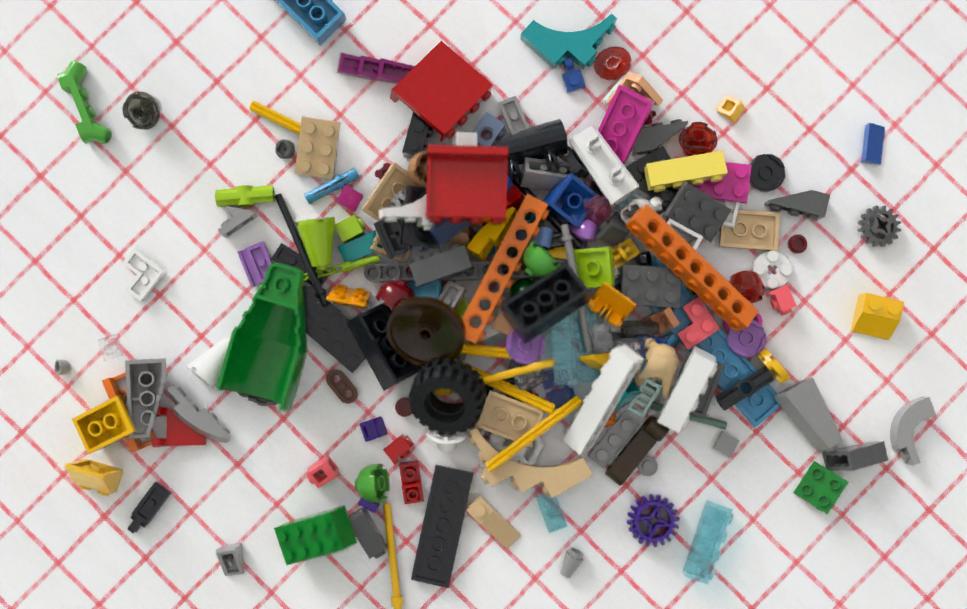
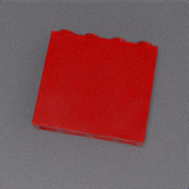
[390,41,493,142]
[425,145,508,225]

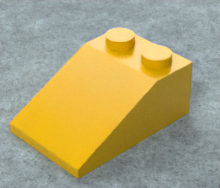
[72,395,136,454]
[64,459,123,496]

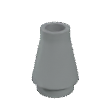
[560,547,584,578]

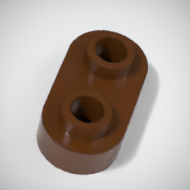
[326,369,358,403]

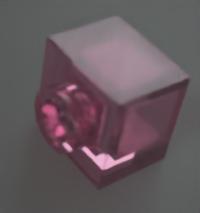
[584,194,612,225]

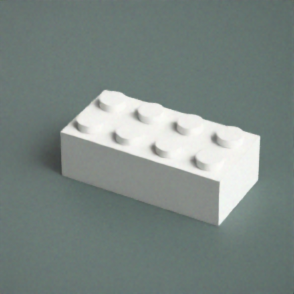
[657,346,718,433]

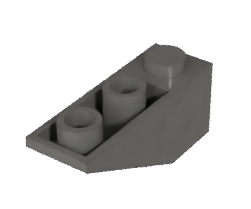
[632,119,688,156]
[764,190,830,221]

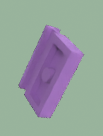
[237,241,273,287]

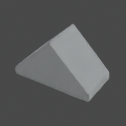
[216,543,245,576]

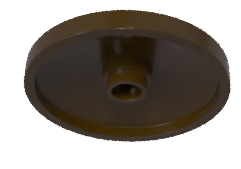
[386,297,466,367]

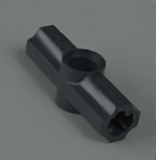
[715,366,774,411]

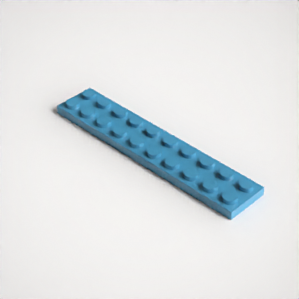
[650,257,780,427]

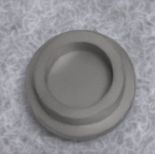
[638,456,658,476]

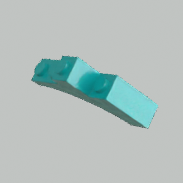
[520,13,617,70]

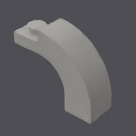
[890,397,936,465]

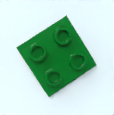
[793,461,849,515]

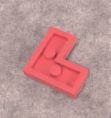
[676,296,720,350]

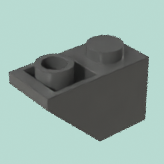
[596,212,630,246]

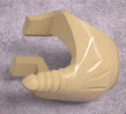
[636,338,679,398]

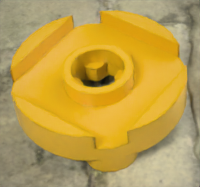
[756,348,791,384]

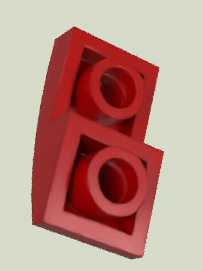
[399,460,424,504]

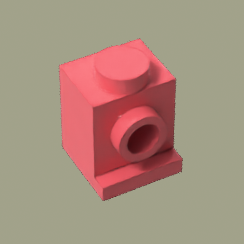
[765,285,796,316]
[307,454,339,488]

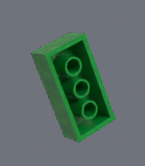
[274,505,357,565]

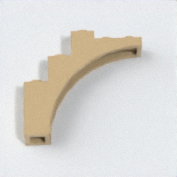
[468,427,593,498]

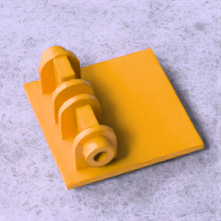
[587,282,637,328]
[326,285,371,309]

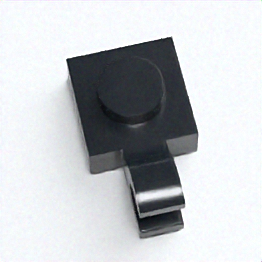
[558,146,589,179]

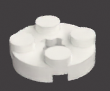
[752,251,792,289]

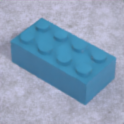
[274,0,347,46]

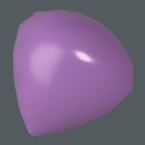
[568,217,600,248]

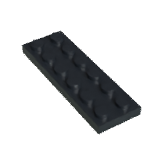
[411,464,473,588]

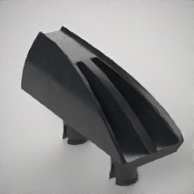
[495,119,568,180]

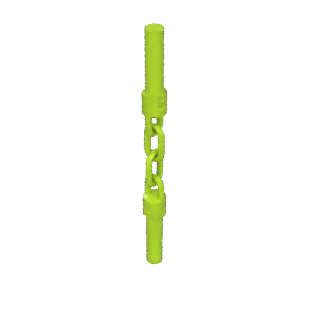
[260,255,380,286]

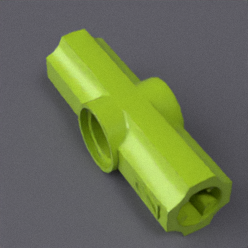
[215,185,275,207]

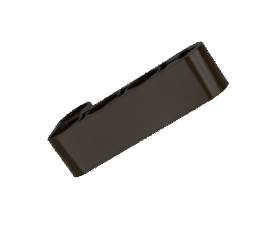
[605,415,670,486]

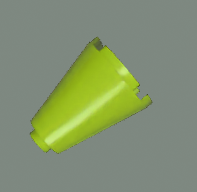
[296,217,335,270]

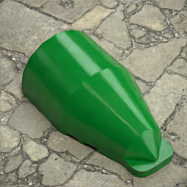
[216,263,307,411]

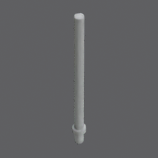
[561,224,593,352]

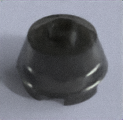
[122,91,162,130]

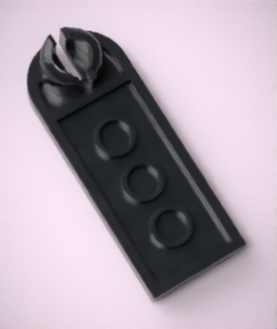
[302,285,366,373]

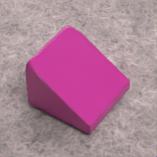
[337,185,364,212]

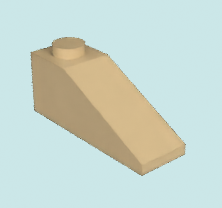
[466,494,521,549]

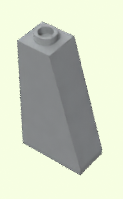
[773,377,843,452]

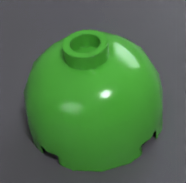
[523,240,561,278]
[355,464,390,503]

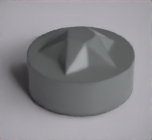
[275,139,295,159]

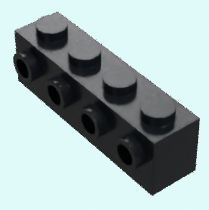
[402,112,434,158]

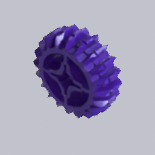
[627,494,680,547]

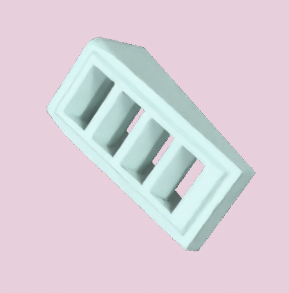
[627,377,663,418]

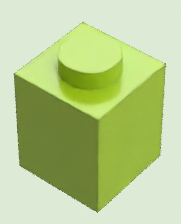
[335,215,366,244]

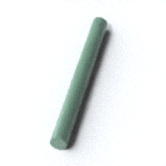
[651,402,727,429]

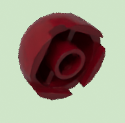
[375,279,415,309]

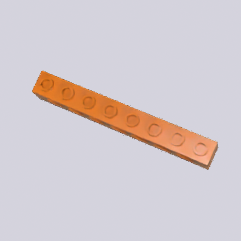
[462,194,549,344]
[625,204,758,332]

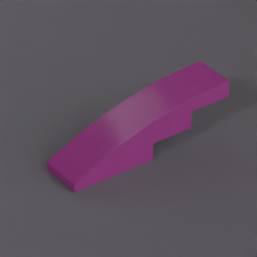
[337,53,415,84]

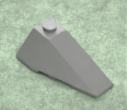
[125,358,167,439]

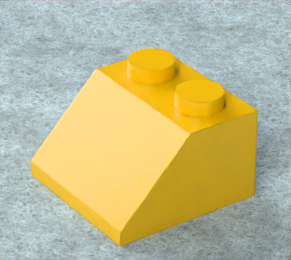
[851,293,904,340]

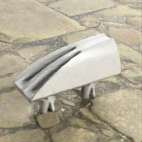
[569,125,640,207]

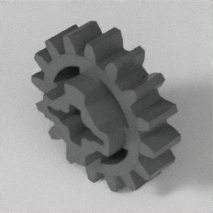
[857,205,901,247]

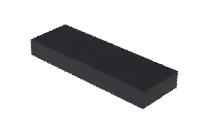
[271,243,329,286]

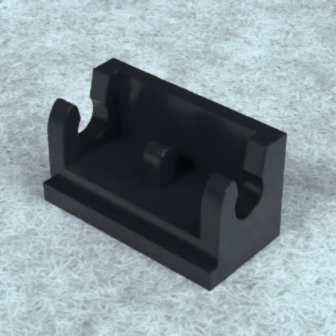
[373,219,412,259]

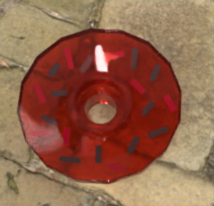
[594,46,632,80]

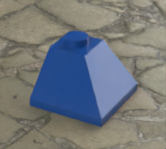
[543,173,600,228]

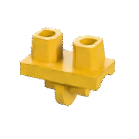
[612,237,641,269]

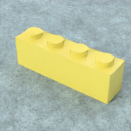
[644,150,728,192]

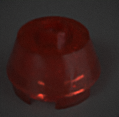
[679,122,718,157]
[729,271,766,303]

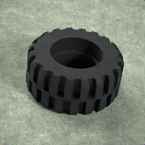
[408,358,487,435]

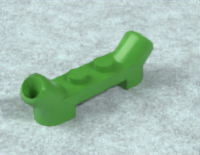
[57,61,112,144]

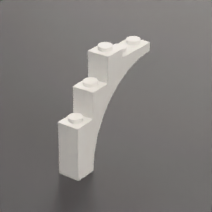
[379,132,477,231]

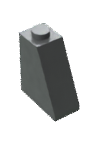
[822,441,888,471]
[348,507,387,559]

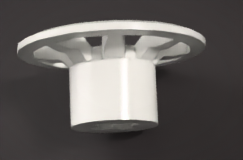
[426,427,468,452]

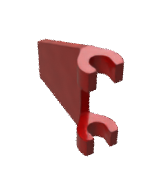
[152,407,206,447]

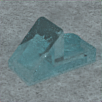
[536,493,567,533]

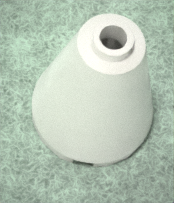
[186,337,231,392]

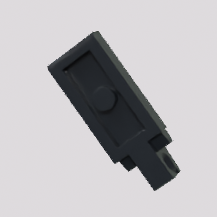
[127,481,172,534]

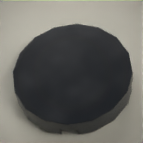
[749,154,785,192]

